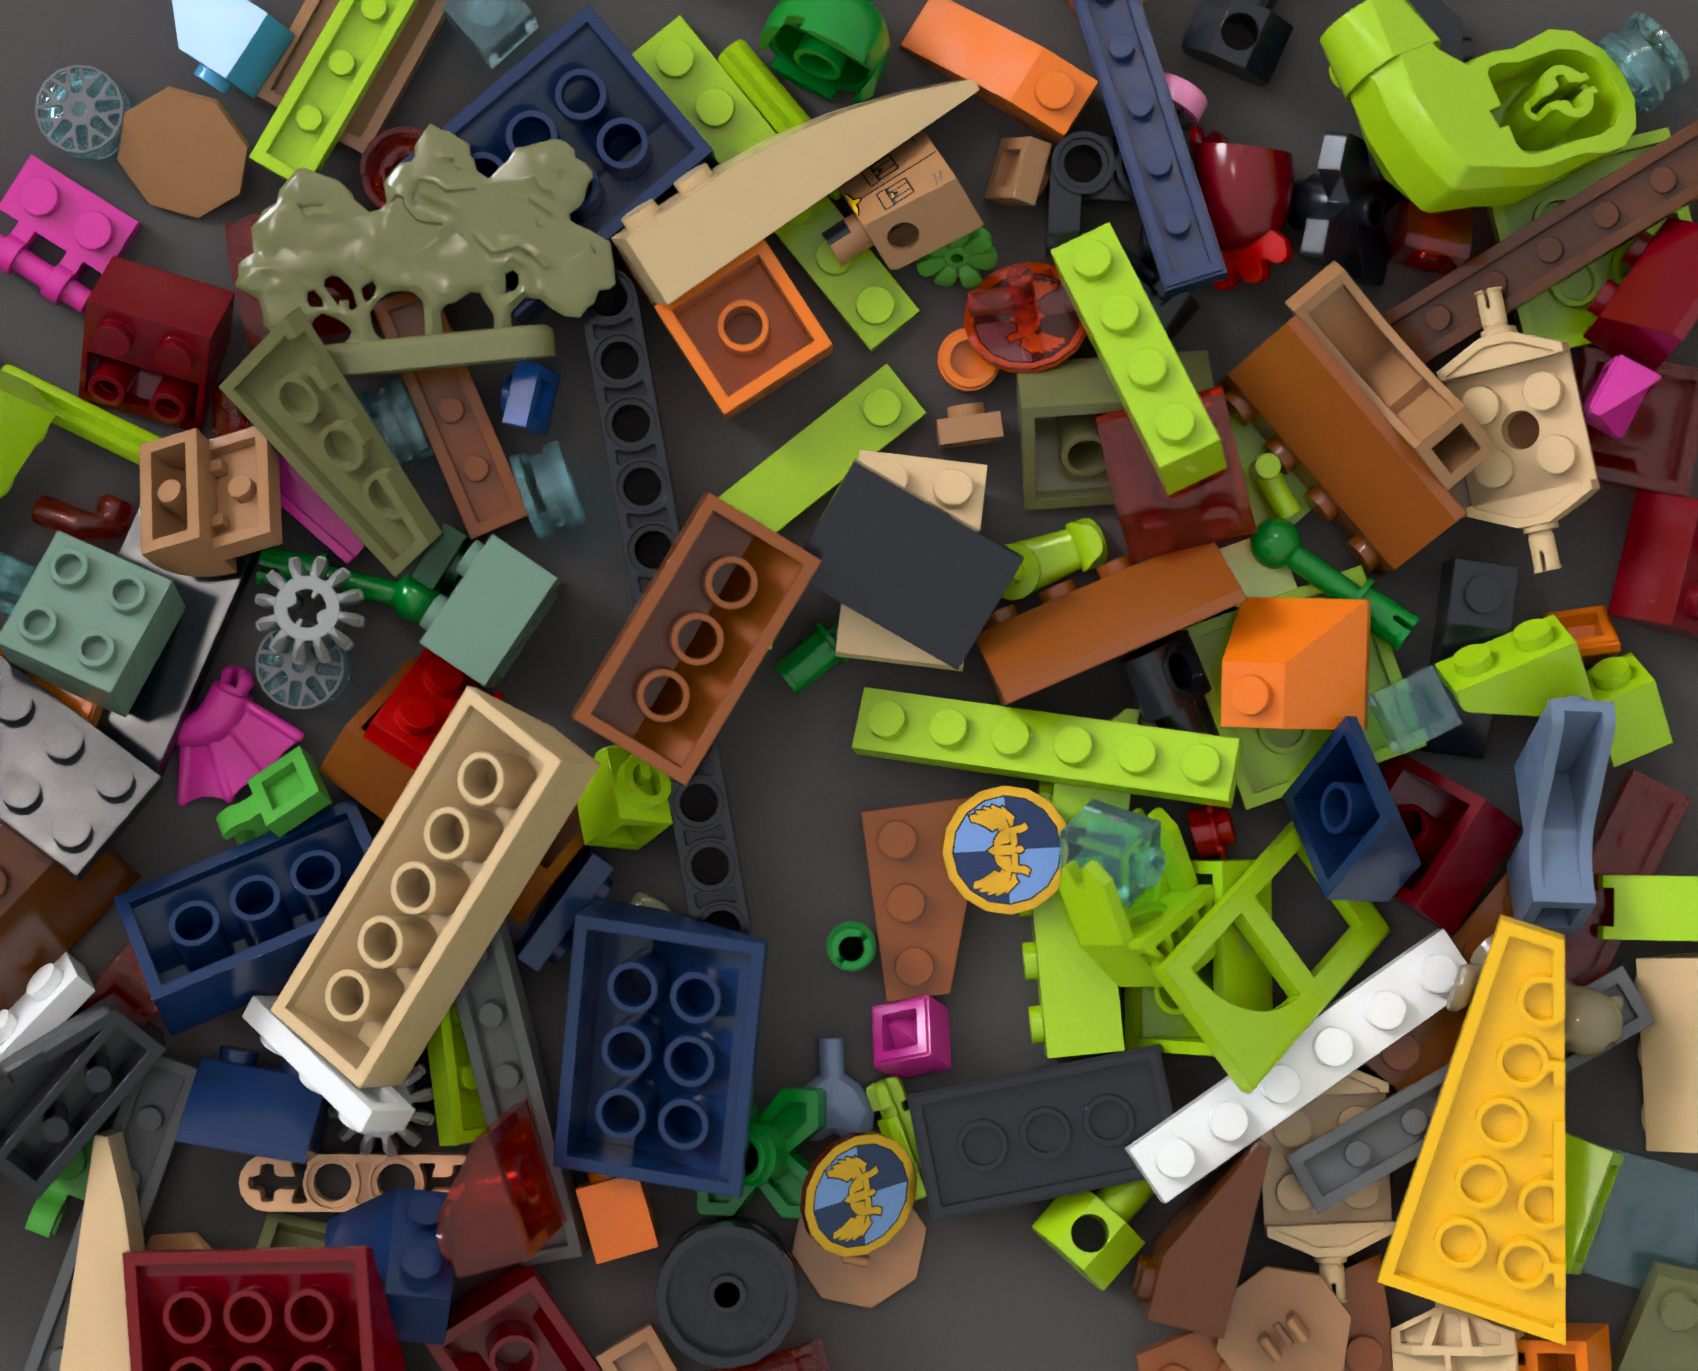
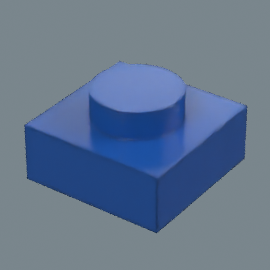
[500,361,560,436]

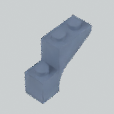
[1506,696,1616,934]

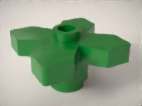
[697,1087,826,1219]

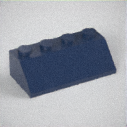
[113,798,373,1036]

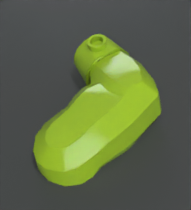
[1320,0,1637,213]

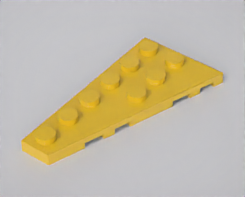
[1377,914,1566,1346]

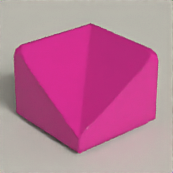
[1582,354,1662,439]
[871,995,952,1079]

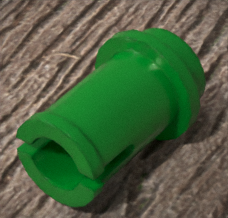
[826,921,877,972]

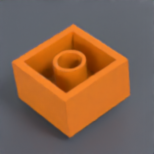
[654,239,833,422]

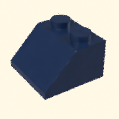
[1282,716,1421,902]
[176,1045,331,1164]
[324,1188,460,1345]

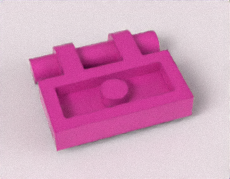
[0,154,143,314]

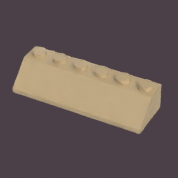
[270,686,601,1088]

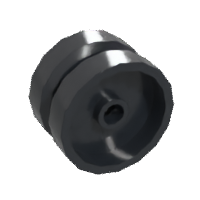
[655,1215,799,1369]

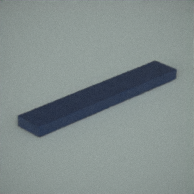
[1072,0,1228,298]

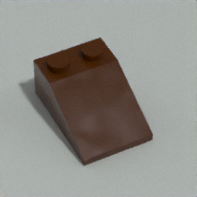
[1130,1137,1271,1339]

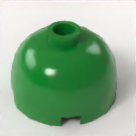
[758,0,891,102]

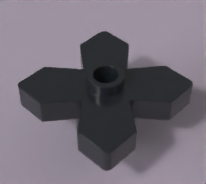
[1287,131,1402,286]

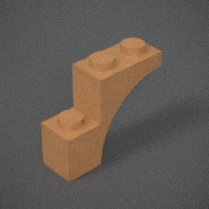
[1284,260,1498,491]

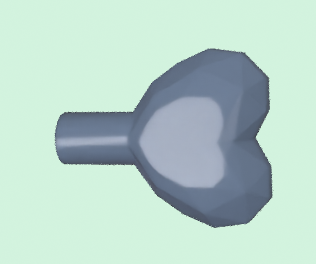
[805,1037,875,1141]

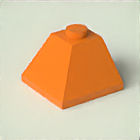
[1220,597,1371,730]

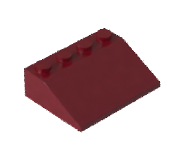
[122,1246,406,1371]

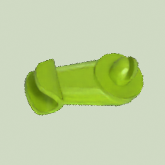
[1001,518,1108,601]

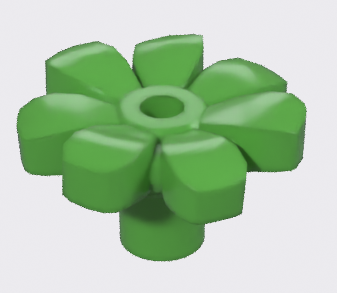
[916,227,998,289]

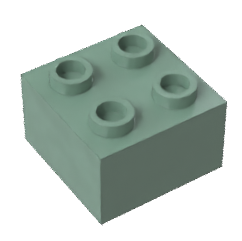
[0,530,186,718]
[419,534,567,689]

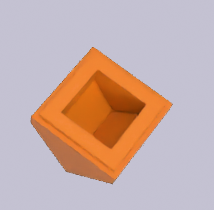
[1542,605,1621,665]

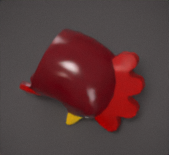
[1189,126,1295,291]

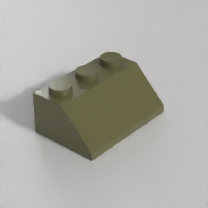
[1016,350,1216,510]

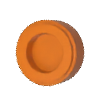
[937,328,999,393]

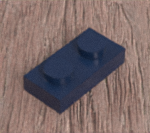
[513,845,614,972]

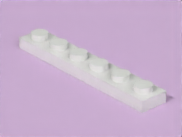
[1125,928,1467,1204]

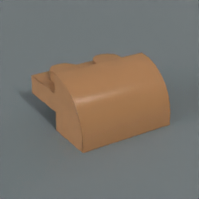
[139,426,283,577]

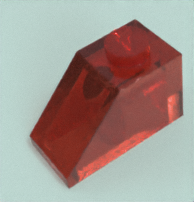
[1388,194,1473,275]

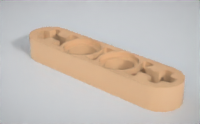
[239,1151,491,1213]

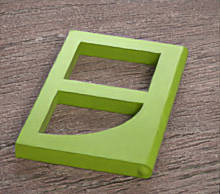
[1153,820,1390,1094]

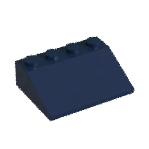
[391,4,717,325]
[553,899,768,1198]

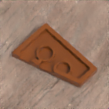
[861,797,971,1002]

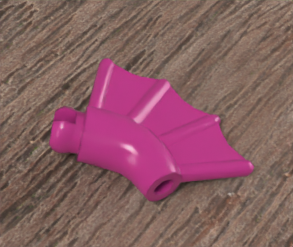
[176,665,305,807]

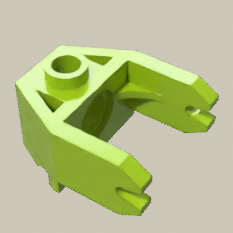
[1059,807,1216,987]

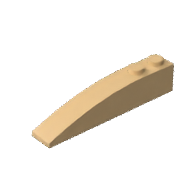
[611,79,980,305]
[59,1129,145,1371]

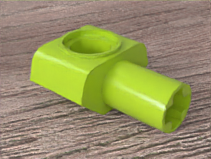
[1031,1180,1154,1291]

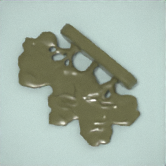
[235,123,616,378]

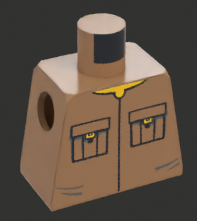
[822,129,984,270]

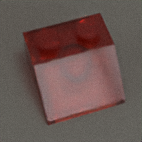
[1096,386,1257,562]
[437,1100,567,1278]

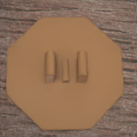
[117,86,250,218]
[792,1206,927,1308]
[1216,1265,1351,1371]

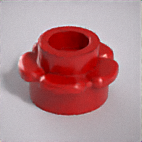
[1188,804,1238,860]

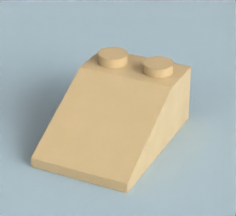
[835,450,988,671]

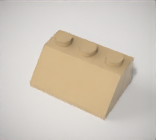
[1634,952,1698,1153]

